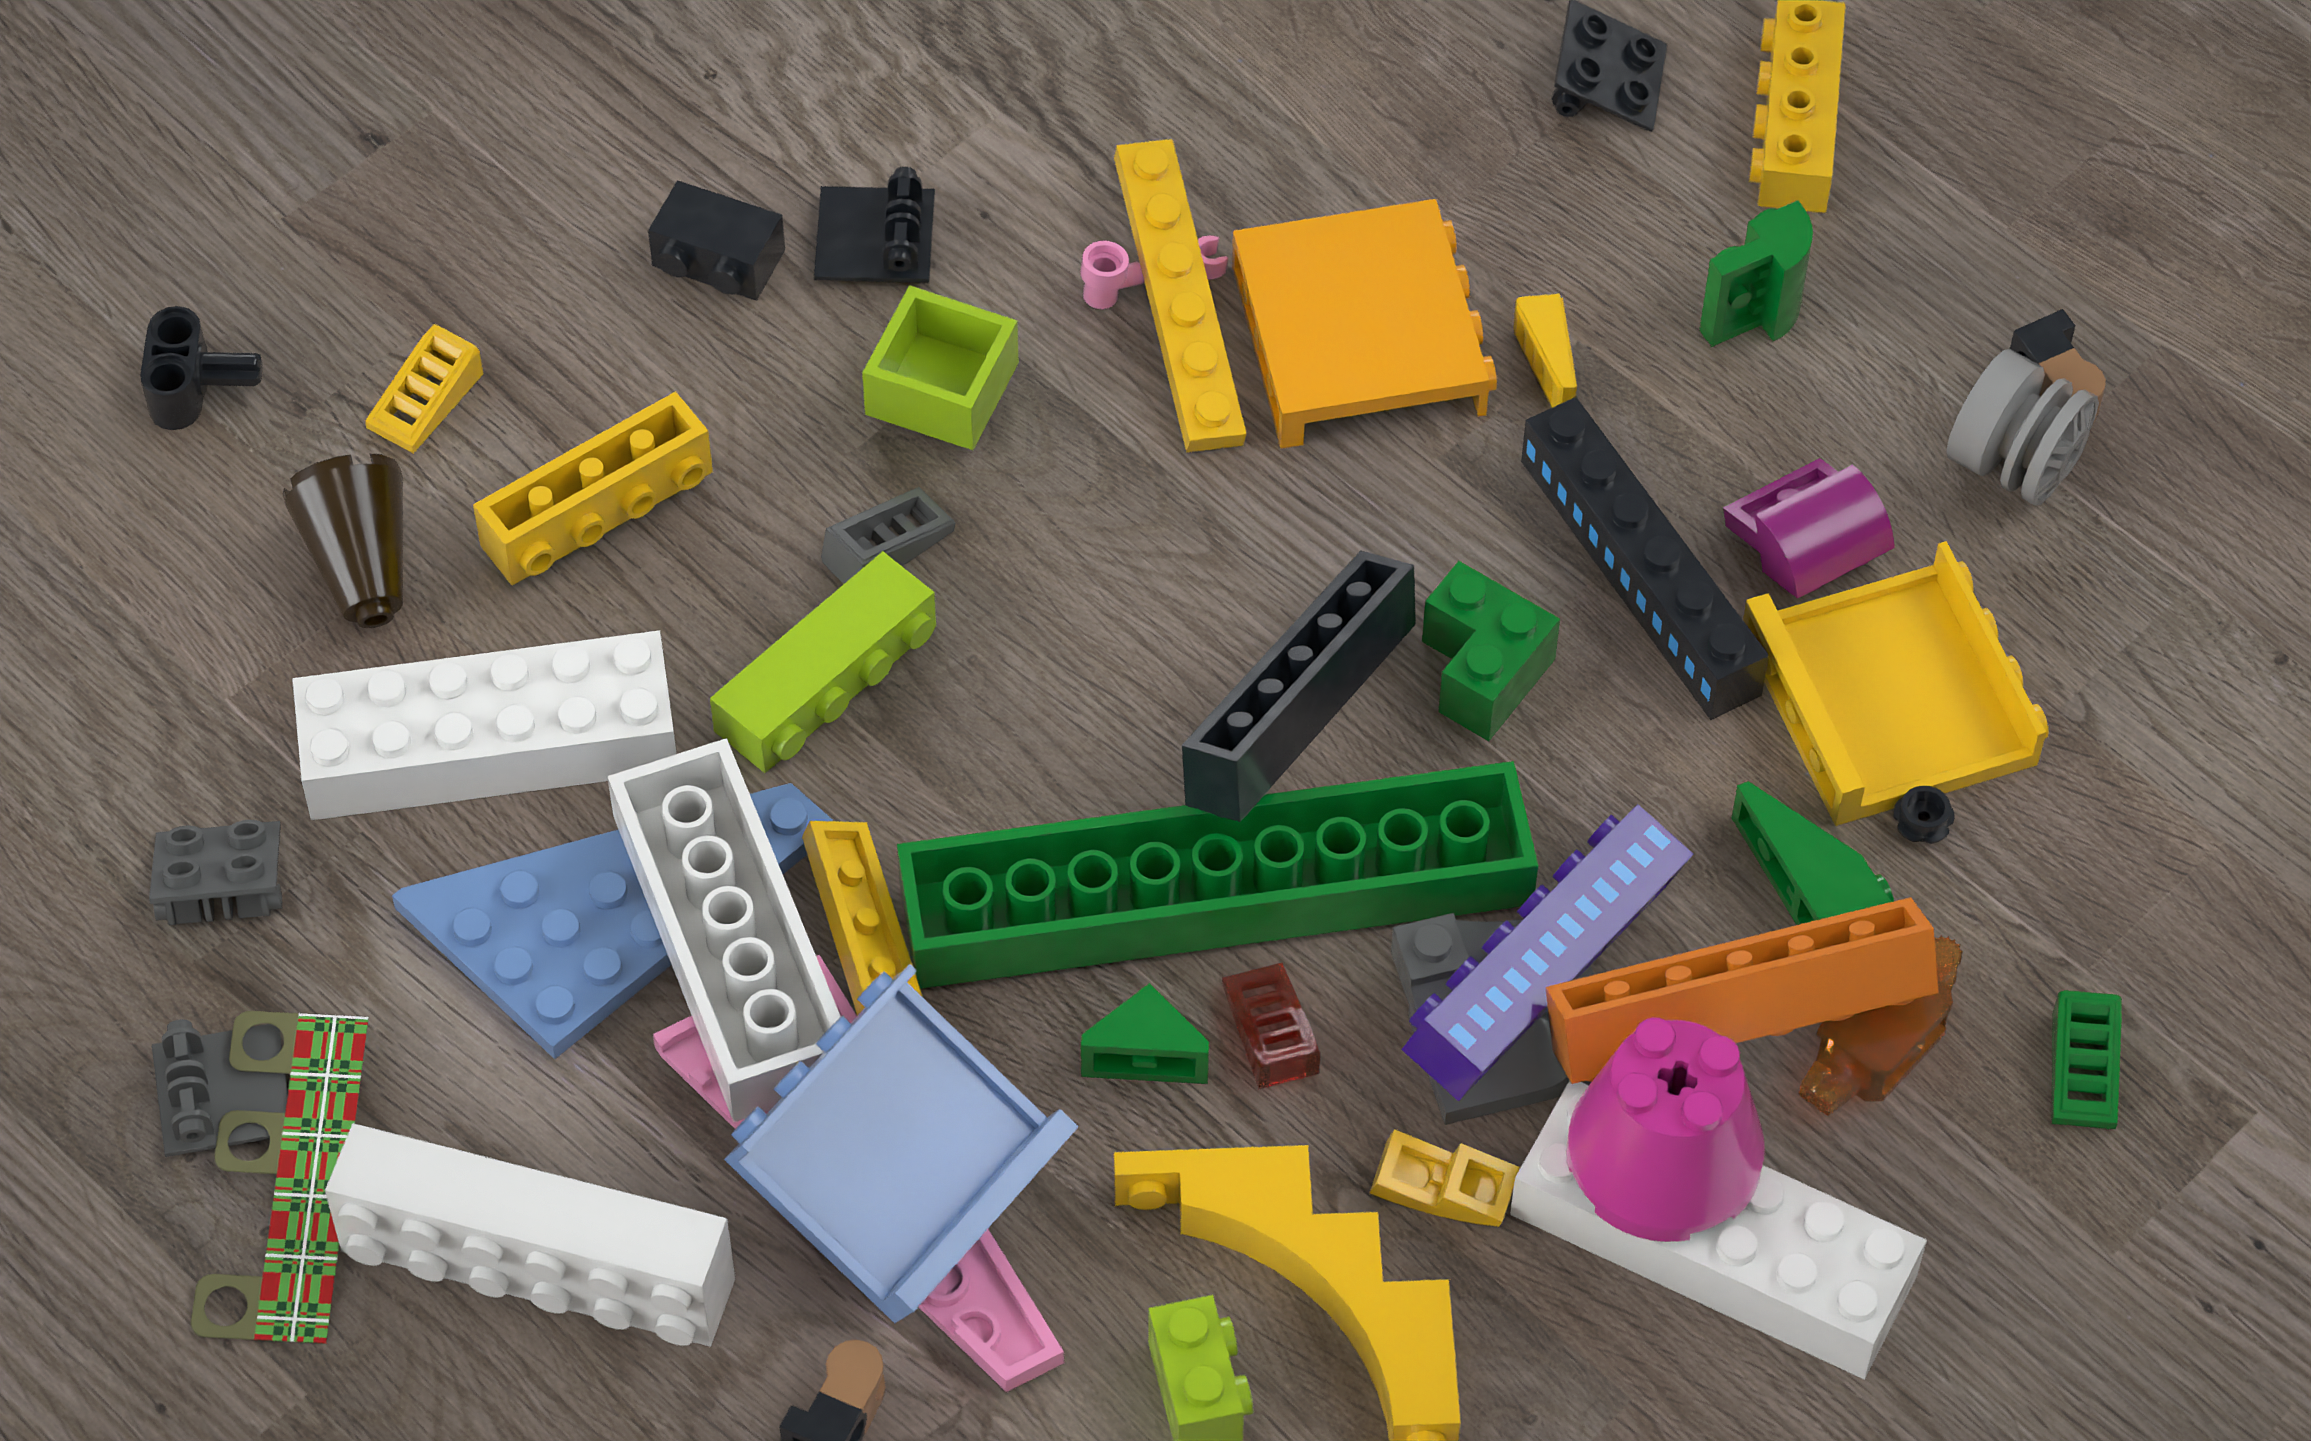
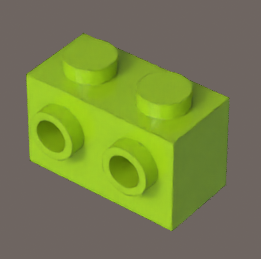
[1148,1295,1253,1441]

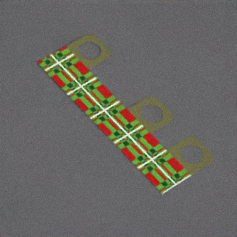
[191,1011,369,1344]

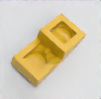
[1370,1129,1520,1227]

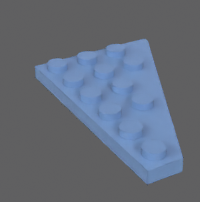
[392,783,833,1059]

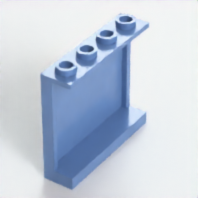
[724,964,1078,1323]

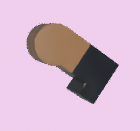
[2010,309,2105,423]
[779,1339,886,1441]

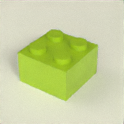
[862,285,1019,450]

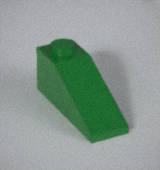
[1731,781,1894,925]

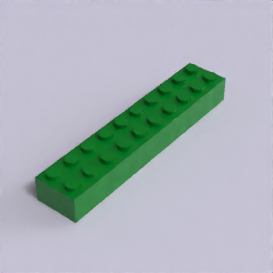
[897,761,1538,989]

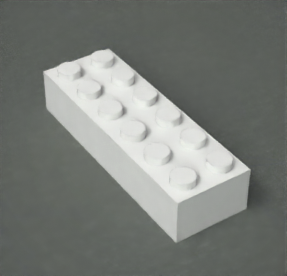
[293,630,676,820]
[607,738,841,1122]
[1510,1081,1927,1380]
[325,1123,735,1347]

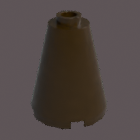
[282,453,403,628]

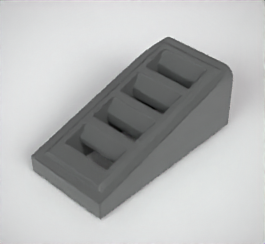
[821,487,956,584]

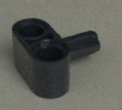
[140,306,263,430]

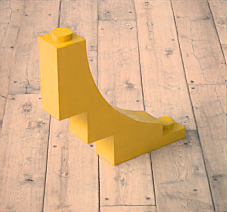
[1114,1145,1461,1441]

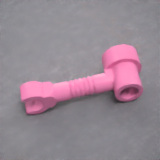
[1080,236,1228,309]

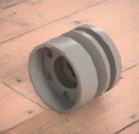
[1946,349,2099,506]

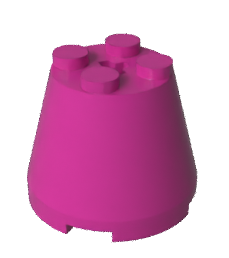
[1566,1017,1765,1242]

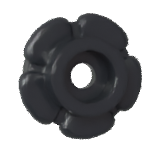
[1893,786,1955,844]

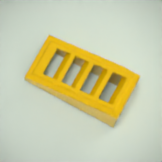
[1513,294,1577,407]
[365,324,483,454]

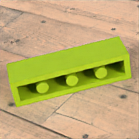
[710,551,936,773]

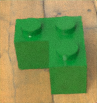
[1422,561,1560,742]

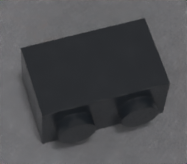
[648,180,785,301]

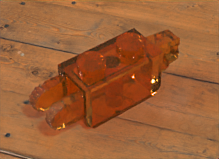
[1799,935,1963,1116]

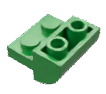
[1699,200,1813,347]

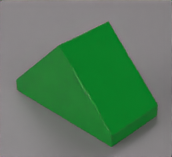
[1081,983,1209,1084]

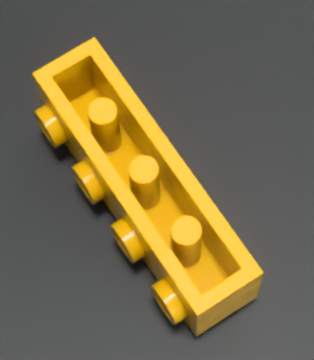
[1749,0,1846,213]
[473,391,713,586]

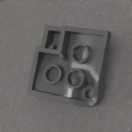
[1391,913,1594,1125]

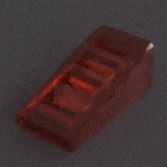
[1222,963,1321,1089]

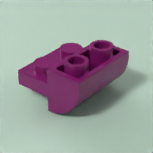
[1723,458,1895,599]

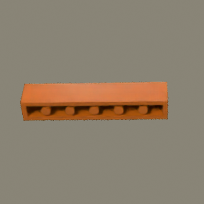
[1545,897,1939,1084]

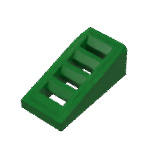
[2052,990,2122,1129]

